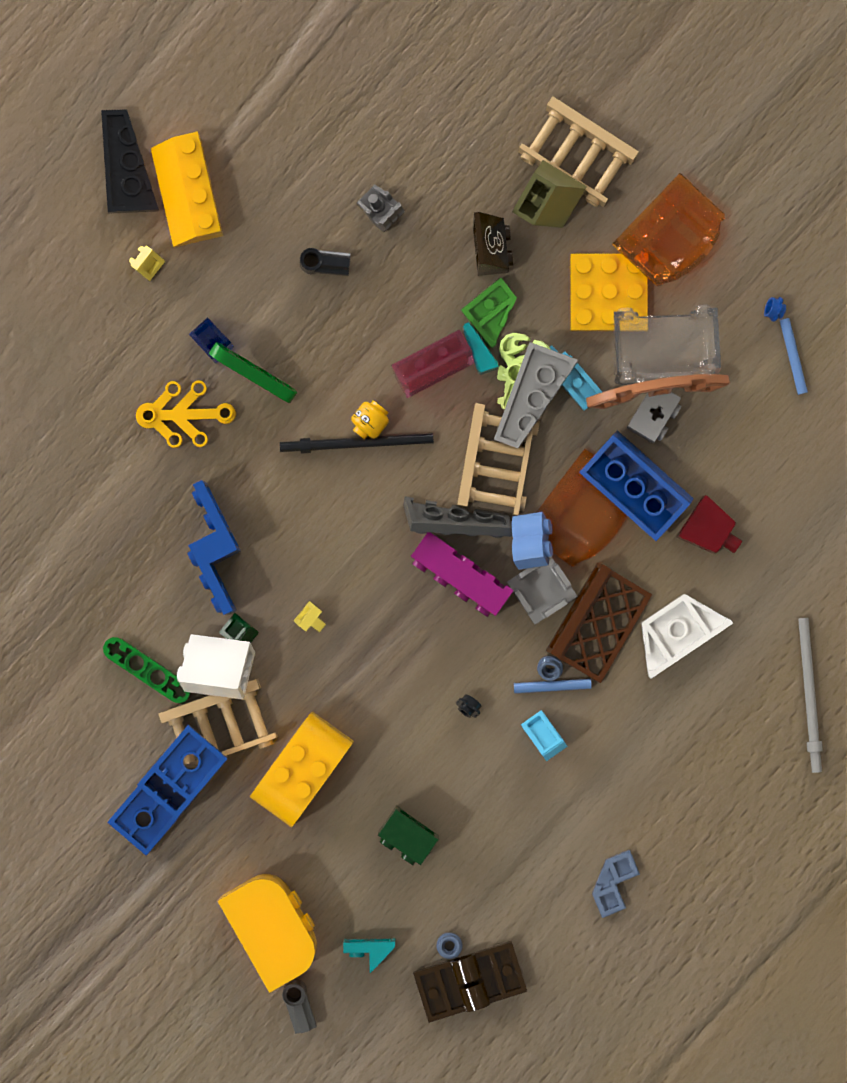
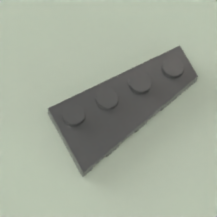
[403,497,512,538]

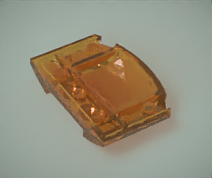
[612,173,725,286]
[536,449,627,567]

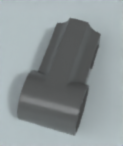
[282,979,317,1034]

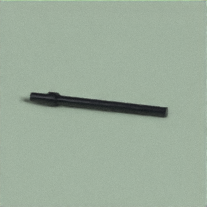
[280,433,434,454]

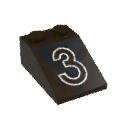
[473,212,513,276]

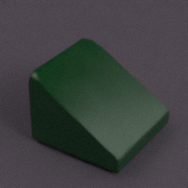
[219,613,259,643]

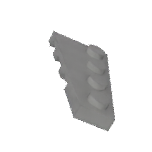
[494,342,579,448]

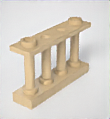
[518,96,639,208]
[457,403,540,516]
[159,679,278,769]

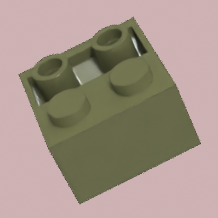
[512,160,587,228]

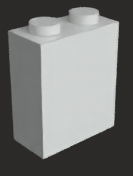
[177,634,255,700]

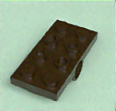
[413,941,527,1023]

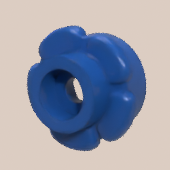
[764,297,786,322]

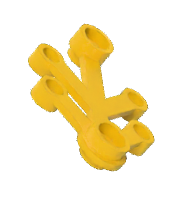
[136,380,236,448]

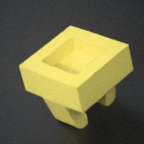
[129,246,165,281]
[294,601,326,632]

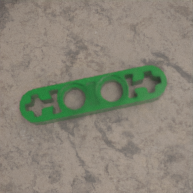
[209,342,297,403]
[103,637,191,703]

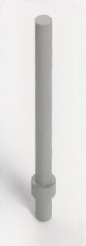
[798,618,823,773]

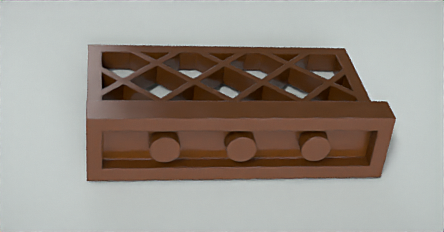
[546,563,652,683]

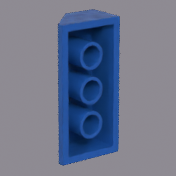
[579,430,694,541]

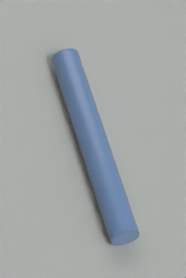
[780,318,808,395]
[514,679,591,693]

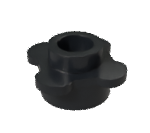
[456,694,482,718]

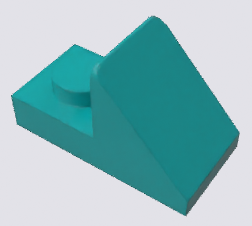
[343,938,396,973]

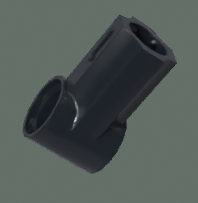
[300,248,351,276]

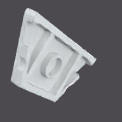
[641,594,733,679]

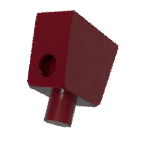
[676,495,742,554]

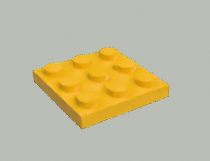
[570,254,648,331]

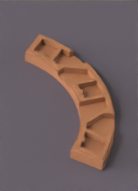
[586,374,730,409]

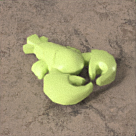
[497,333,551,409]

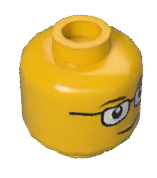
[351,401,389,439]

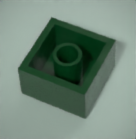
[378,806,439,865]

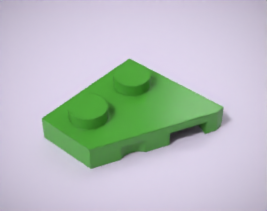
[461,278,517,348]

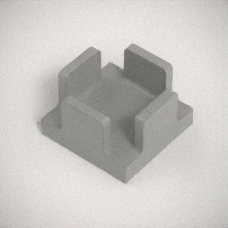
[507,557,578,625]

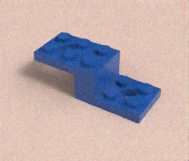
[187,480,241,615]
[107,725,228,856]

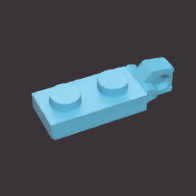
[550,345,602,411]

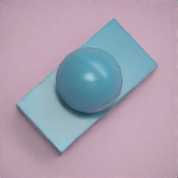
[521,710,568,761]

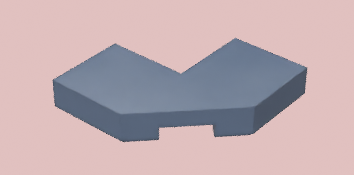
[592,850,640,918]

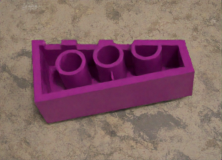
[411,532,514,617]

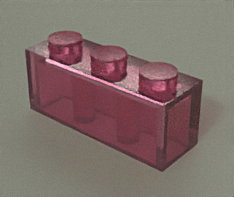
[391,329,475,398]

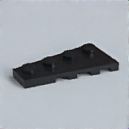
[101,109,159,214]

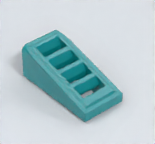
[463,322,499,375]

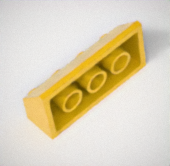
[151,131,223,247]

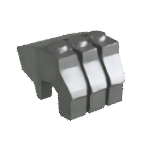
[357,185,405,232]

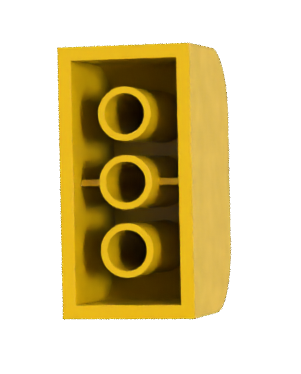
[250,711,354,828]
[218,874,317,993]

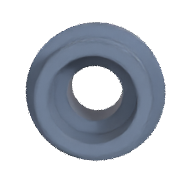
[537,656,563,681]
[437,932,462,959]

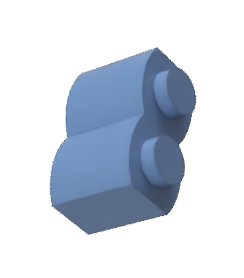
[512,512,553,570]

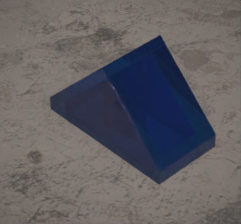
[189,317,234,364]

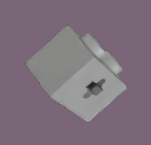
[626,392,682,444]

